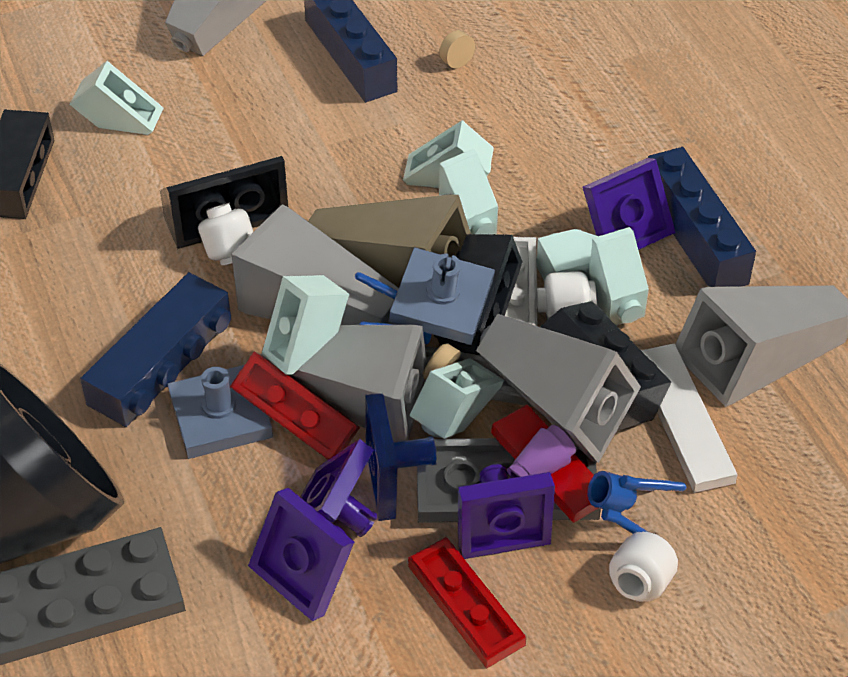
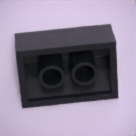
[160,156,288,249]
[540,301,671,431]

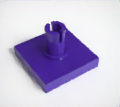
[582,158,676,250]
[300,439,377,537]
[458,464,555,559]
[248,488,355,621]

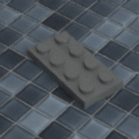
[416,438,601,523]
[0,527,186,665]

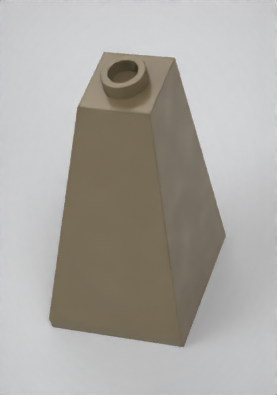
[308,194,471,288]

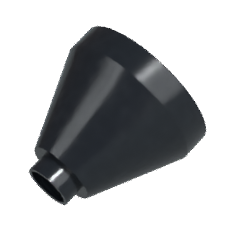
[0,364,124,564]

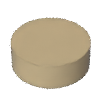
[439,30,475,69]
[423,343,461,380]

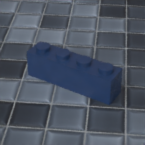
[304,0,398,103]
[648,146,756,287]
[80,272,231,427]

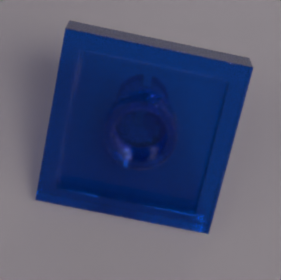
[365,393,437,521]

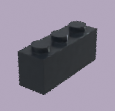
[0,109,55,219]
[433,234,523,356]

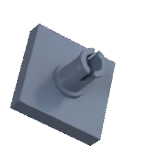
[389,247,495,345]
[167,365,273,459]

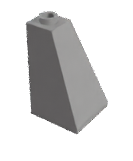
[165,0,267,56]
[231,204,399,325]
[675,285,848,407]
[476,314,641,463]
[262,325,427,446]

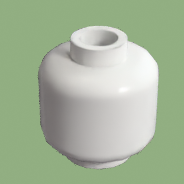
[198,203,254,265]
[536,271,597,320]
[609,532,678,602]

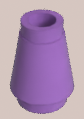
[507,425,576,478]

